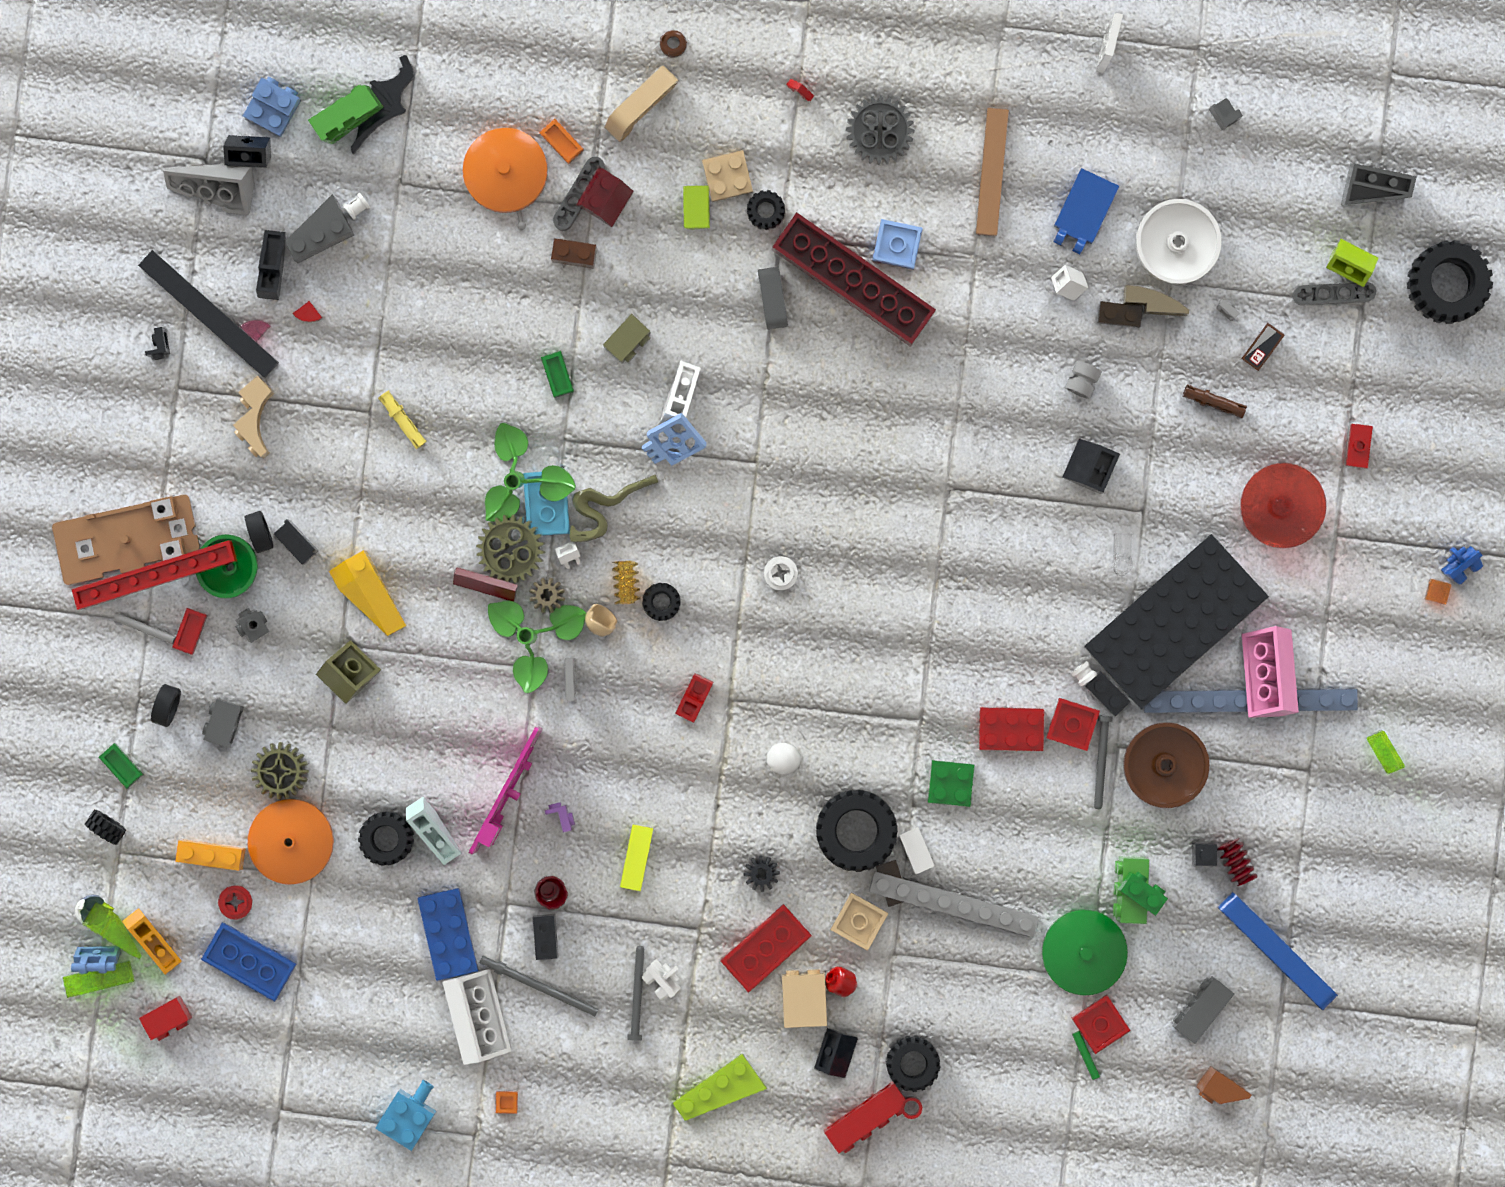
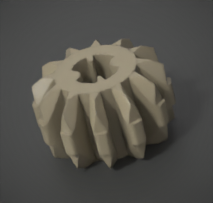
[529,578,565,613]

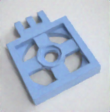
[642,413,707,466]

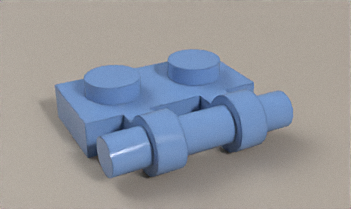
[71,946,121,974]

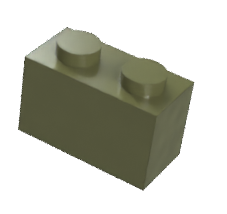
[603,314,651,364]

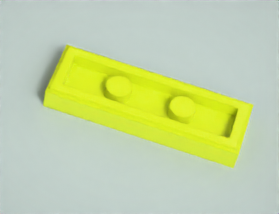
[620,824,653,891]

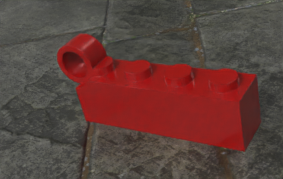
[824,1081,923,1154]

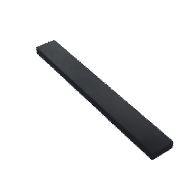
[138,250,279,378]

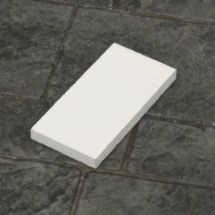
[1096,13,1123,73]

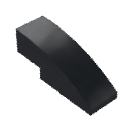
[256,230,286,300]

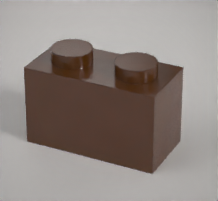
[551,238,597,269]

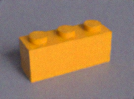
[175,839,246,871]

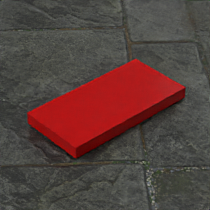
[720,904,812,993]

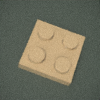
[702,150,753,202]
[830,892,888,951]

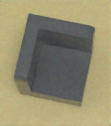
[1209,98,1243,130]

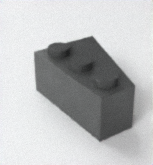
[1341,163,1417,205]

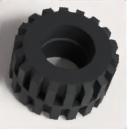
[358,811,414,866]
[886,1036,941,1092]

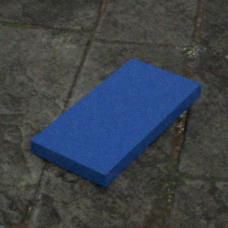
[201,922,297,1002]

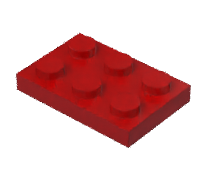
[979,707,1044,751]

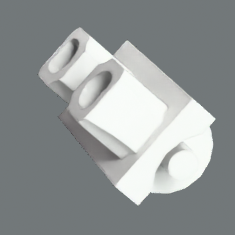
[642,959,681,1000]

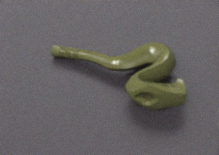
[569,475,658,542]

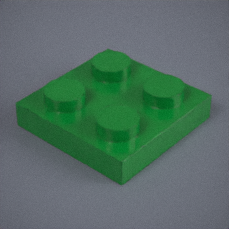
[928,760,975,807]

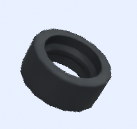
[244,511,273,553]
[151,684,181,727]

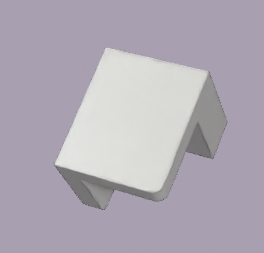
[1051,265,1088,301]

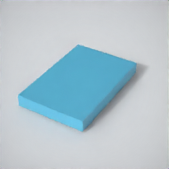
[523,472,570,536]

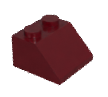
[576,168,634,227]

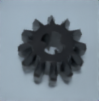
[744,855,780,892]

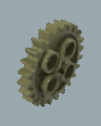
[476,515,545,583]

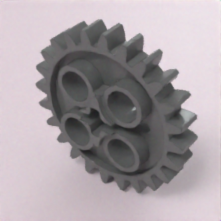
[846,95,915,165]

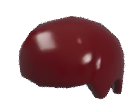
[534,876,568,910]

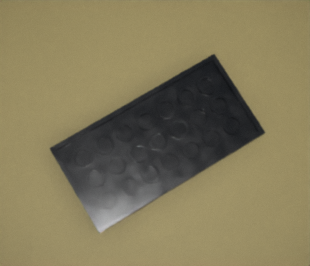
[1084,534,1269,710]

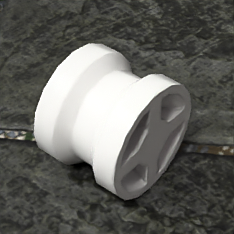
[1070,661,1098,687]

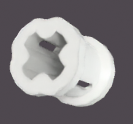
[343,193,371,220]

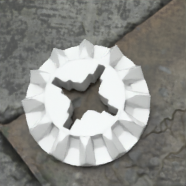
[764,556,798,590]

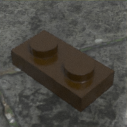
[1098,301,1143,328]

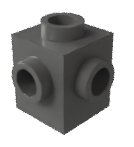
[235,608,269,643]

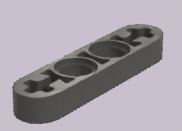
[553,156,605,231]
[1292,282,1377,306]

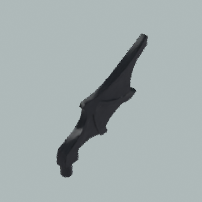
[351,55,415,155]

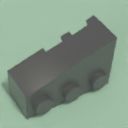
[285,194,354,263]

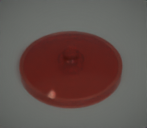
[1240,463,1326,549]

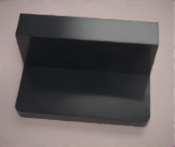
[274,519,318,565]
[814,1028,858,1078]

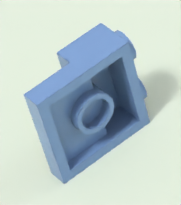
[243,77,301,137]

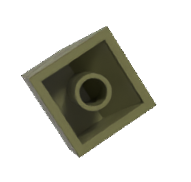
[315,640,381,704]

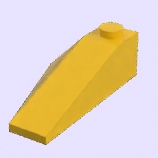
[329,550,406,636]

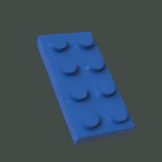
[417,888,479,981]

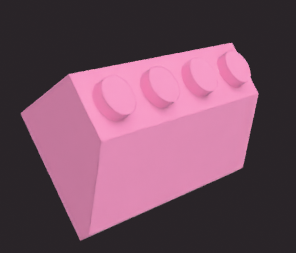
[1242,626,1299,718]

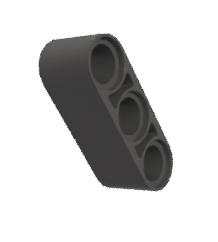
[758,266,788,330]

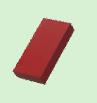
[172,608,208,655]

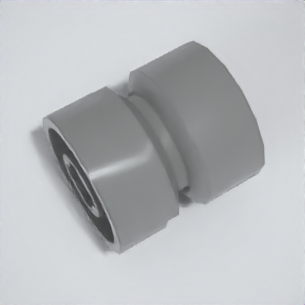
[1065,361,1102,399]

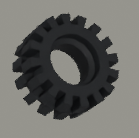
[747,190,785,230]
[642,582,681,621]
[84,809,127,845]

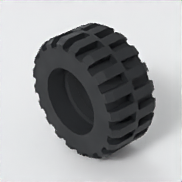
[1407,240,1493,324]
[816,790,898,872]

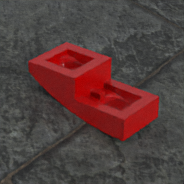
[675,673,714,723]

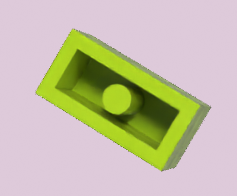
[1326,239,1378,287]

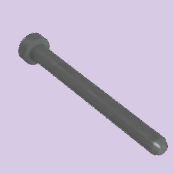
[1094,715,1113,809]
[627,946,644,1041]

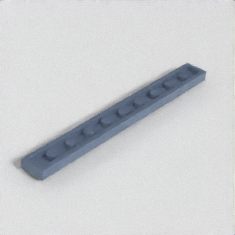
[1144,689,1358,713]

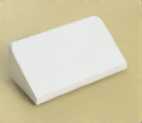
[899,827,934,875]

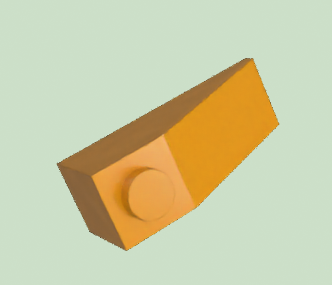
[122,908,182,975]

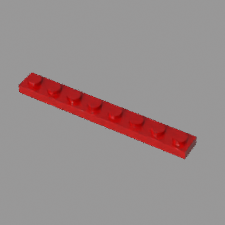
[71,540,237,610]

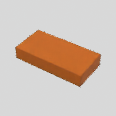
[539,118,584,164]

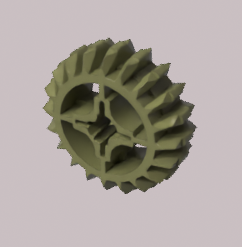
[251,742,309,800]

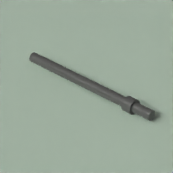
[479,956,598,1017]

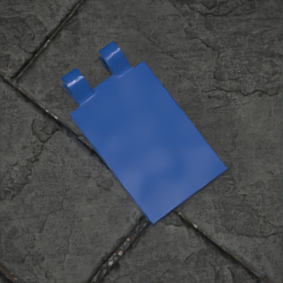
[1053,168,1119,255]

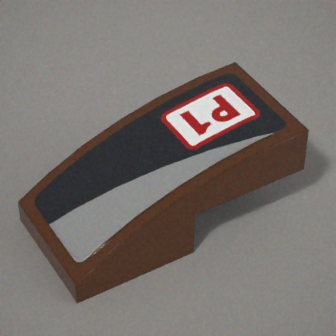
[1241,322,1285,371]

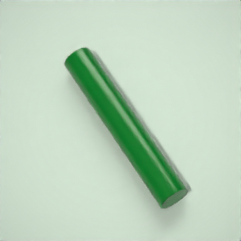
[1072,1031,1100,1080]

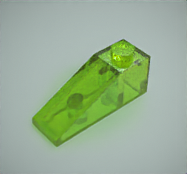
[82,902,142,959]
[62,961,135,998]

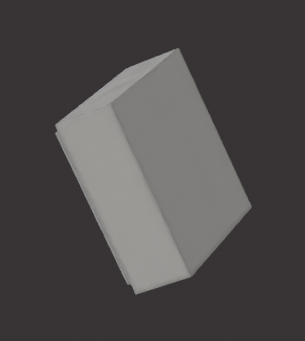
[1216,299,1240,321]

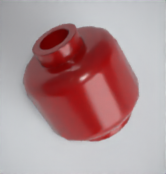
[825,966,857,997]

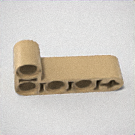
[604,66,679,142]

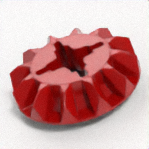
[218,885,253,920]

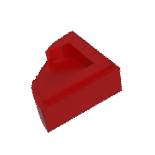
[786,79,815,101]
[292,301,322,322]

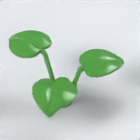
[485,423,576,522]
[488,601,586,693]

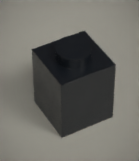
[1192,843,1217,866]

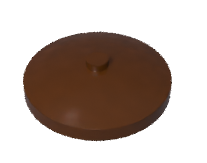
[1123,723,1210,808]

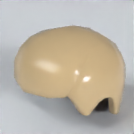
[585,604,617,637]

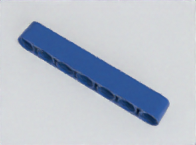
[1218,892,1338,1010]

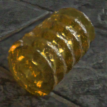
[612,561,641,605]

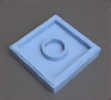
[872,219,923,270]

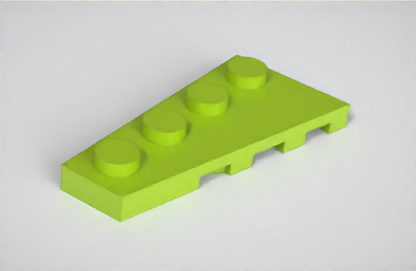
[673,1053,767,1121]

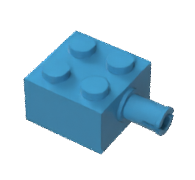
[375,1080,436,1151]

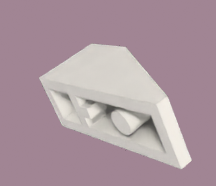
[659,361,700,432]

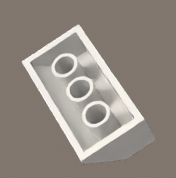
[443,969,511,1065]

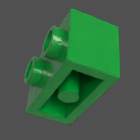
[1118,871,1168,916]

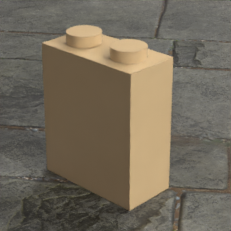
[782,969,827,1028]

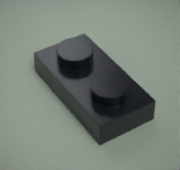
[1085,671,1130,717]

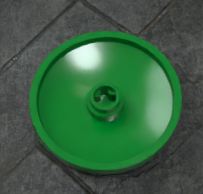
[1042,909,1128,996]

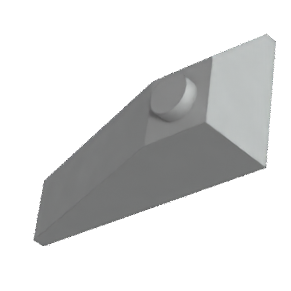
[163,164,254,215]

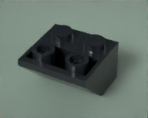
[1062,439,1120,494]

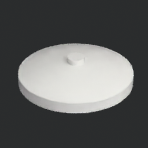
[1136,199,1221,285]

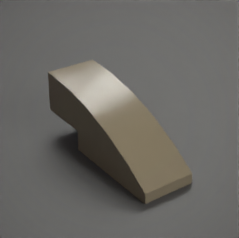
[1123,285,1189,316]

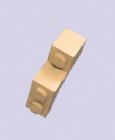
[233,376,274,459]

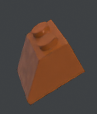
[1196,1066,1252,1104]

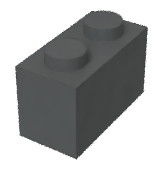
[202,699,244,748]

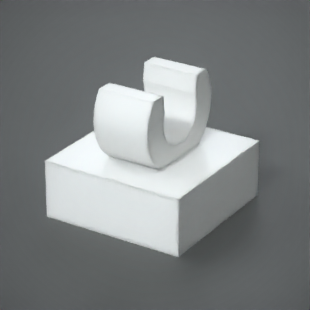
[555,542,581,569]

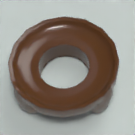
[660,30,687,58]

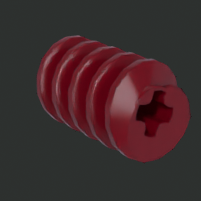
[1217,838,1258,886]

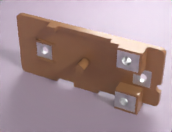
[52,495,200,585]

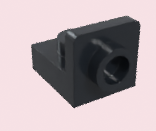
[145,327,170,360]

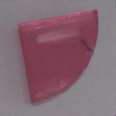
[240,320,271,342]

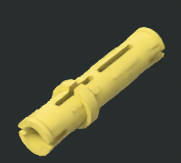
[378,390,427,449]

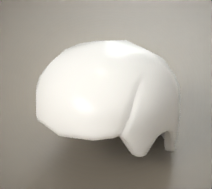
[767,743,801,775]

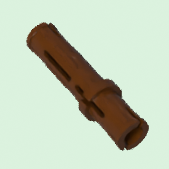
[1182,384,1247,418]

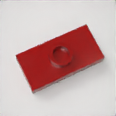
[1345,423,1373,469]

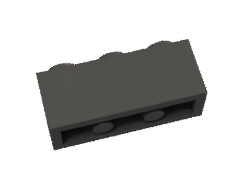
[1172,976,1235,1044]

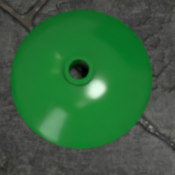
[196,534,258,598]

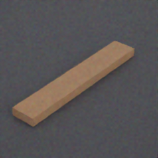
[976,108,1009,236]

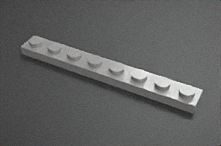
[869,871,1039,937]

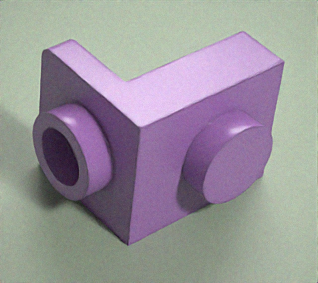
[545,802,575,832]

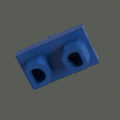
[1441,546,1483,585]

